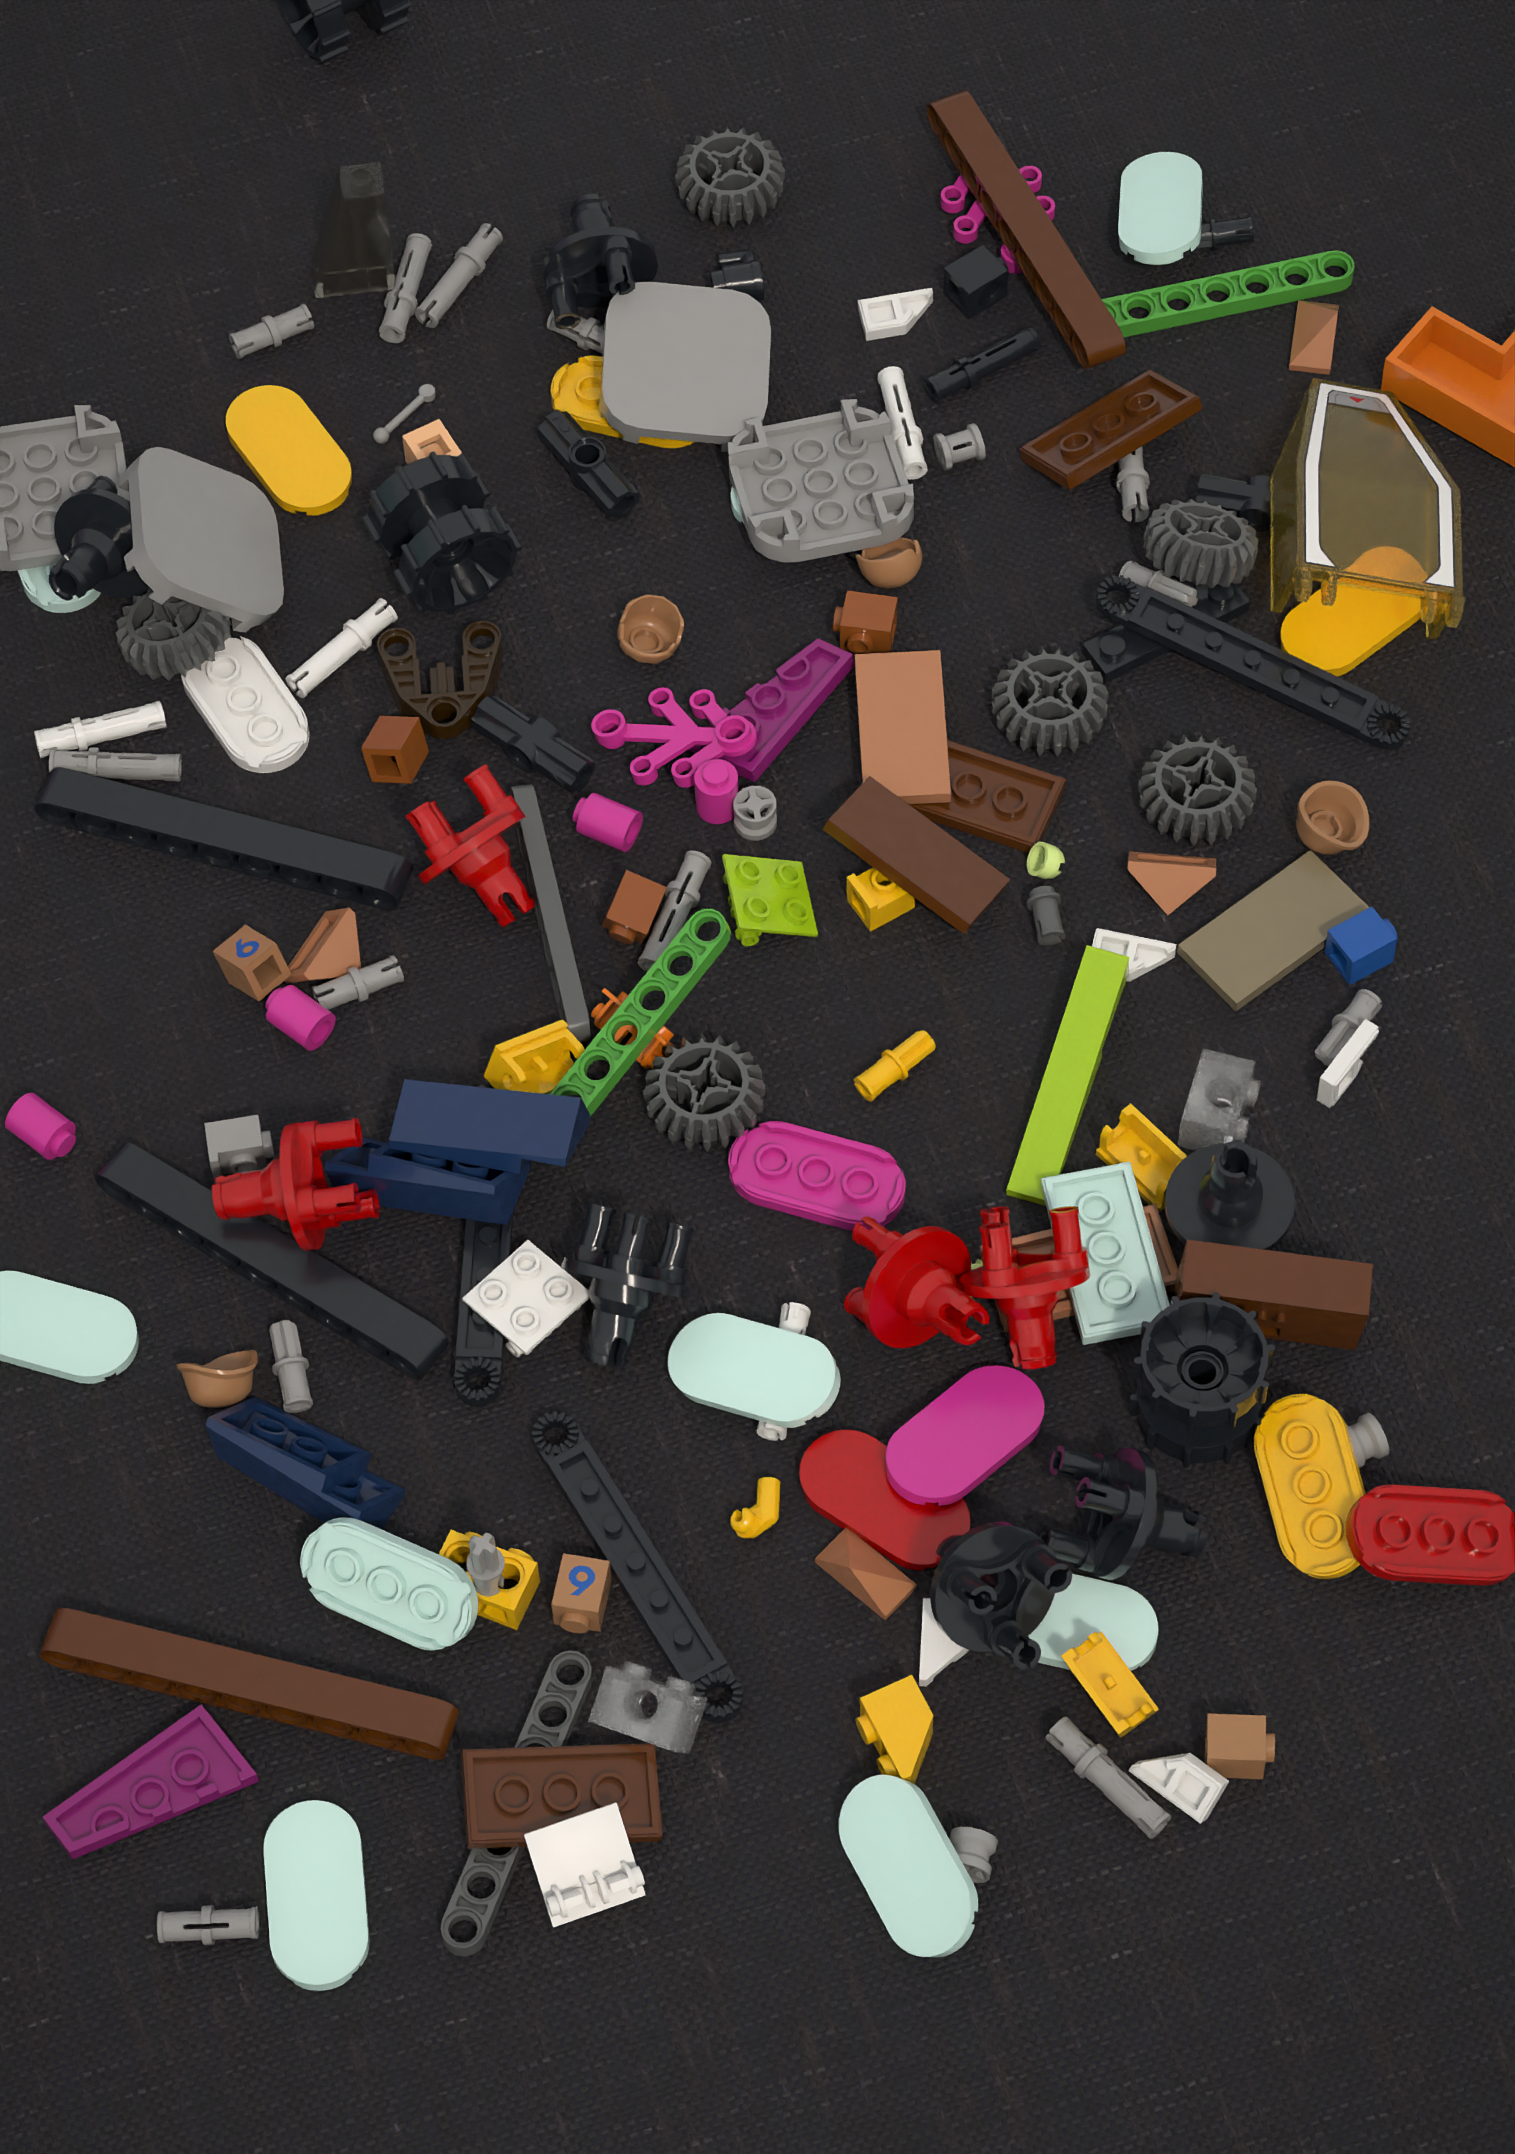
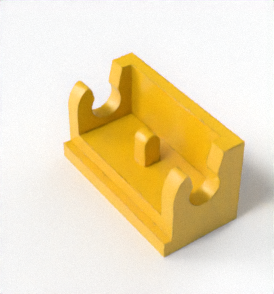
[484,1019,585,1094]
[1096,1103,1187,1212]
[1061,1631,1159,1738]

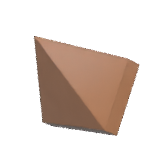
[1289,300,1339,375]
[1127,851,1216,915]
[284,908,361,983]
[815,1528,917,1620]

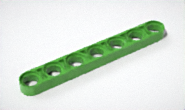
[1101,250,1355,338]
[539,909,731,1163]

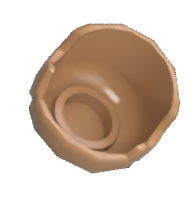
[856,537,923,589]
[617,594,684,664]

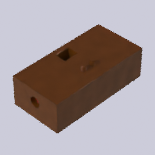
[1174,1240,1373,1350]

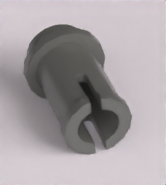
[1026,886,1066,945]

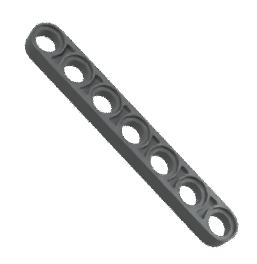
[509,784,591,1043]
[440,1650,593,1957]

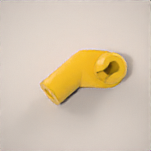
[730,1477,781,1539]

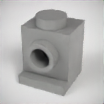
[204,1115,274,1184]

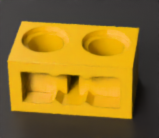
[439,1530,540,1630]

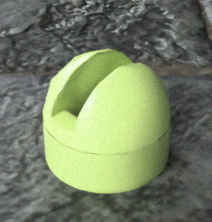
[1027,842,1065,879]

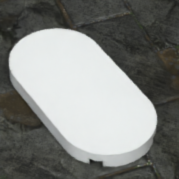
[181,636,309,773]

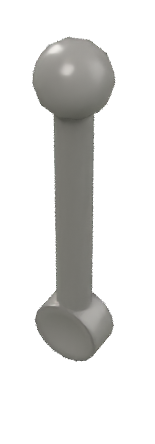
[373,384,435,444]

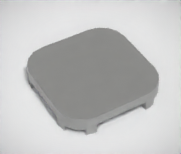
[599,282,771,452]
[728,399,914,563]
[0,405,130,571]
[118,447,284,633]

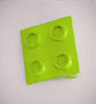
[722,854,818,946]

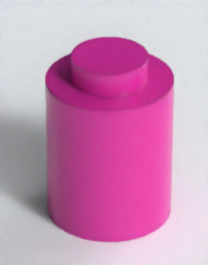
[694,759,739,824]
[573,793,643,853]
[265,985,336,1051]
[5,1092,76,1160]

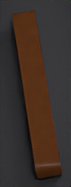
[926,90,1126,370]
[39,1608,459,1760]

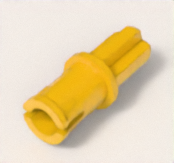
[853,1030,936,1102]

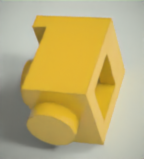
[847,867,915,932]

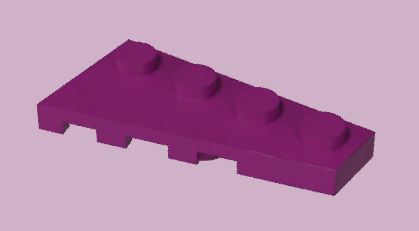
[688,638,855,782]
[42,1704,259,1860]

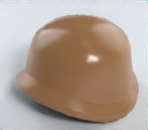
[1296,780,1369,855]
[176,1350,258,1408]

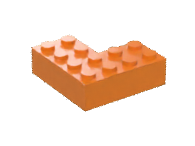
[1381,306,1515,467]

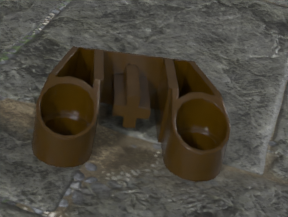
[377,620,503,739]

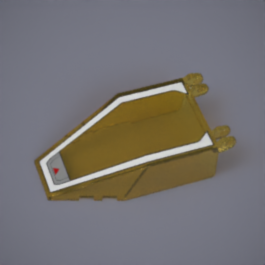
[1270,378,1465,640]

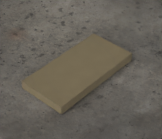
[1177,850,1370,1012]

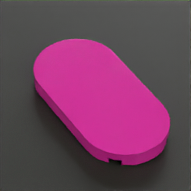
[728,1121,906,1231]
[885,1365,1045,1506]

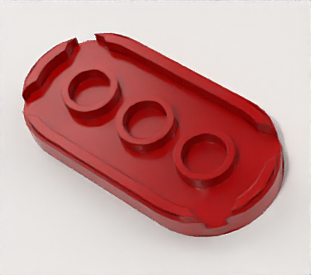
[799,1430,970,1571]
[1346,1485,1515,1586]

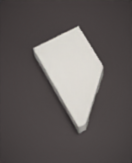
[858,288,933,341]
[1092,928,1177,982]
[1317,1019,1379,1108]
[919,1598,969,1687]
[1129,1753,1229,1824]

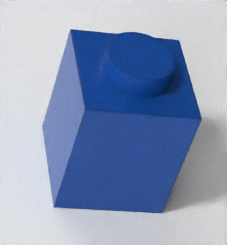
[1324,907,1398,985]

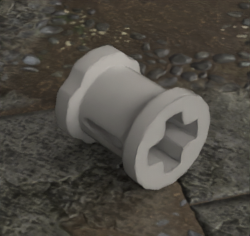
[933,423,986,471]

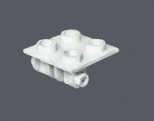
[462,1240,590,1357]
[524,1802,645,1927]

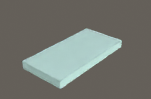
[1041,1162,1170,1345]

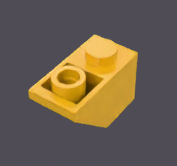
[855,1675,933,1784]

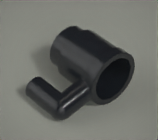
[710,249,764,301]

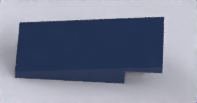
[388,1079,590,1174]
[325,1137,531,1225]
[206,1397,406,1530]

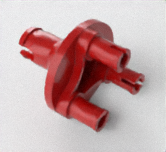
[405,764,536,928]
[212,1118,380,1251]
[960,1206,1091,1369]
[844,1216,989,1348]

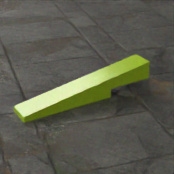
[1006,945,1130,1206]

